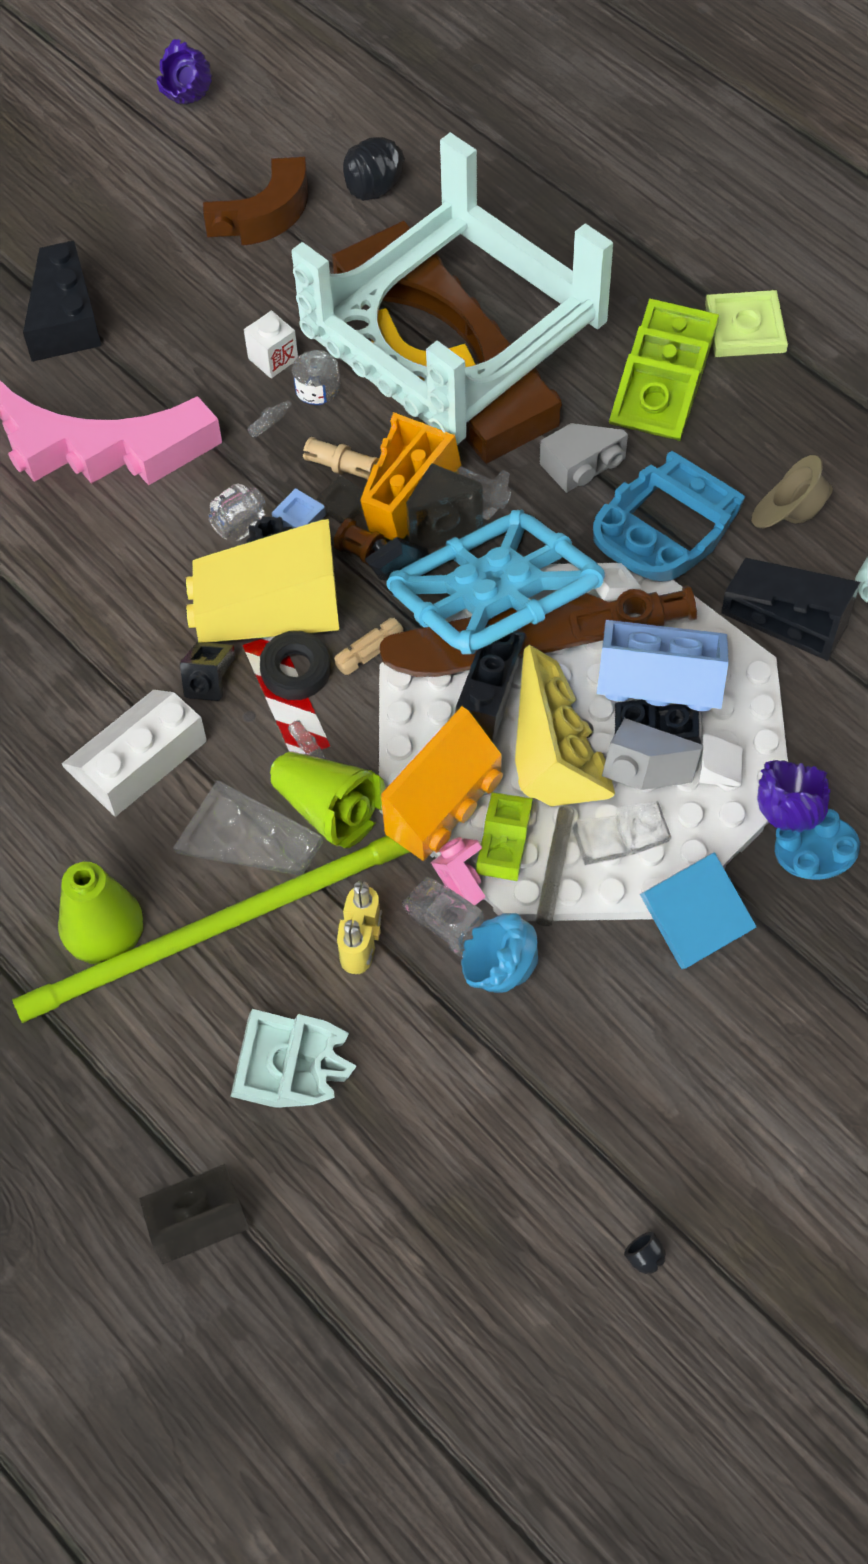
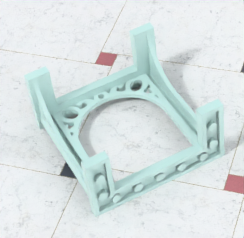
[292,132,613,444]

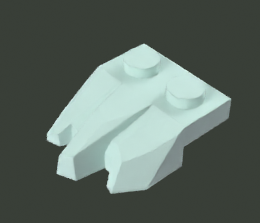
[230,1009,356,1108]

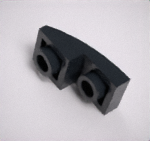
[615,699,703,744]

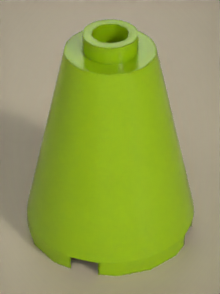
[270,751,386,848]
[58,862,143,964]

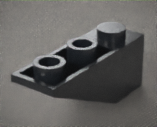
[455,624,526,744]

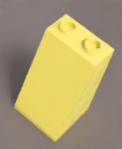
[186,519,339,643]

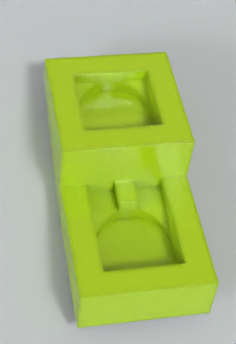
[476,792,533,881]

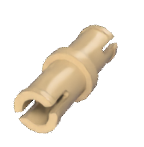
[303,437,379,480]

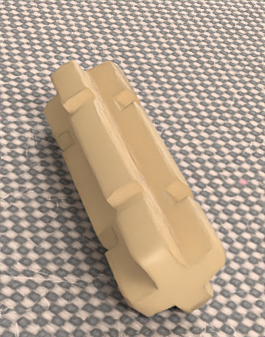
[334,618,404,675]

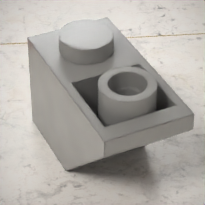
[540,423,628,493]

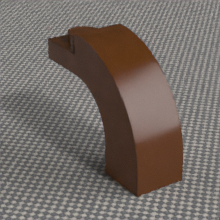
[203,157,308,245]

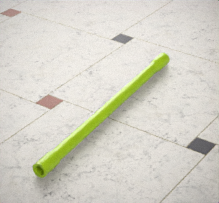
[12,835,409,1023]

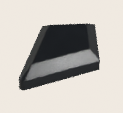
[365,537,430,580]

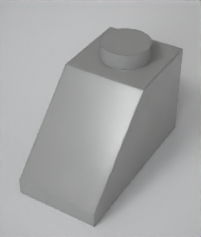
[602,718,703,790]

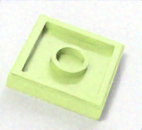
[705,290,788,357]

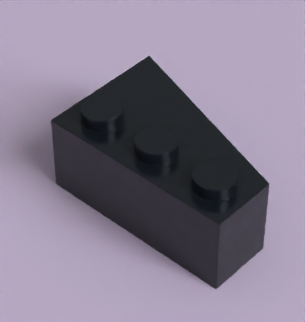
[23,240,101,362]
[721,558,861,661]

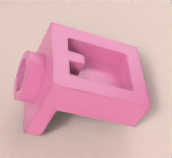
[430,837,485,907]

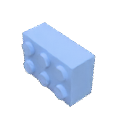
[597,620,728,711]

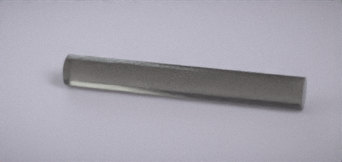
[535,806,575,926]

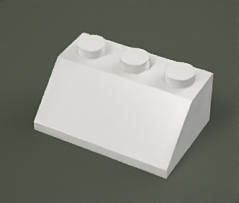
[62,690,207,817]

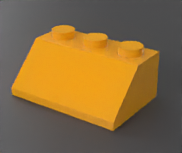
[381,706,503,861]

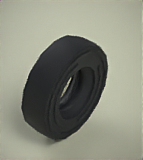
[260,631,330,700]

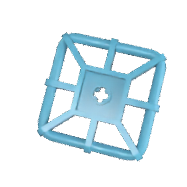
[387,510,605,654]

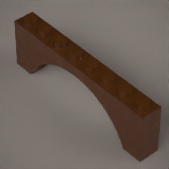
[332,221,562,464]

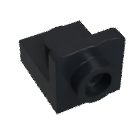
[180,642,235,701]

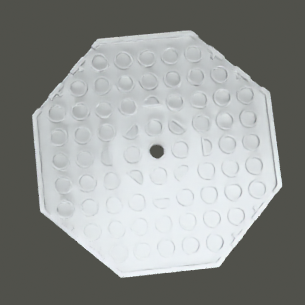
[379,564,788,921]

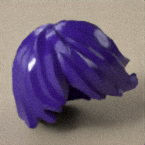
[156,39,213,105]
[757,760,830,832]

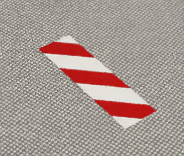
[242,636,331,755]

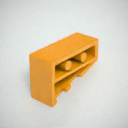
[360,412,462,540]

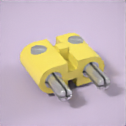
[337,881,382,974]

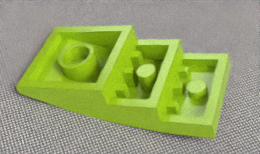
[609,298,719,441]

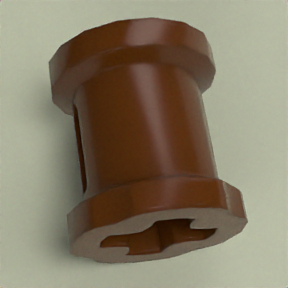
[334,518,384,565]

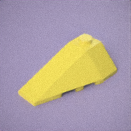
[515,645,615,806]

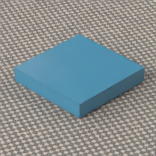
[640,852,756,969]

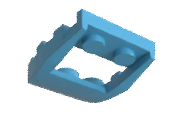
[593,451,745,581]

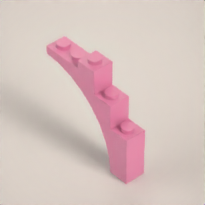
[0,381,222,485]

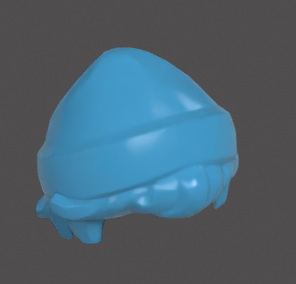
[461,913,538,993]

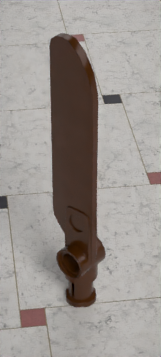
[380,585,697,677]

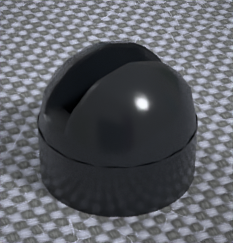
[624,1232,666,1274]

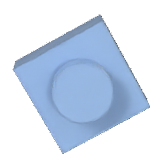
[272,488,326,529]

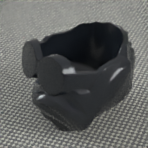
[343,137,405,201]

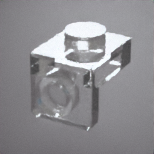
[448,466,511,520]

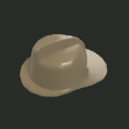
[751,455,833,528]

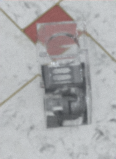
[402,877,484,958]

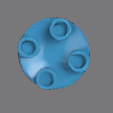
[775,809,860,880]

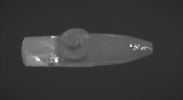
[248,401,292,437]
[288,720,327,760]

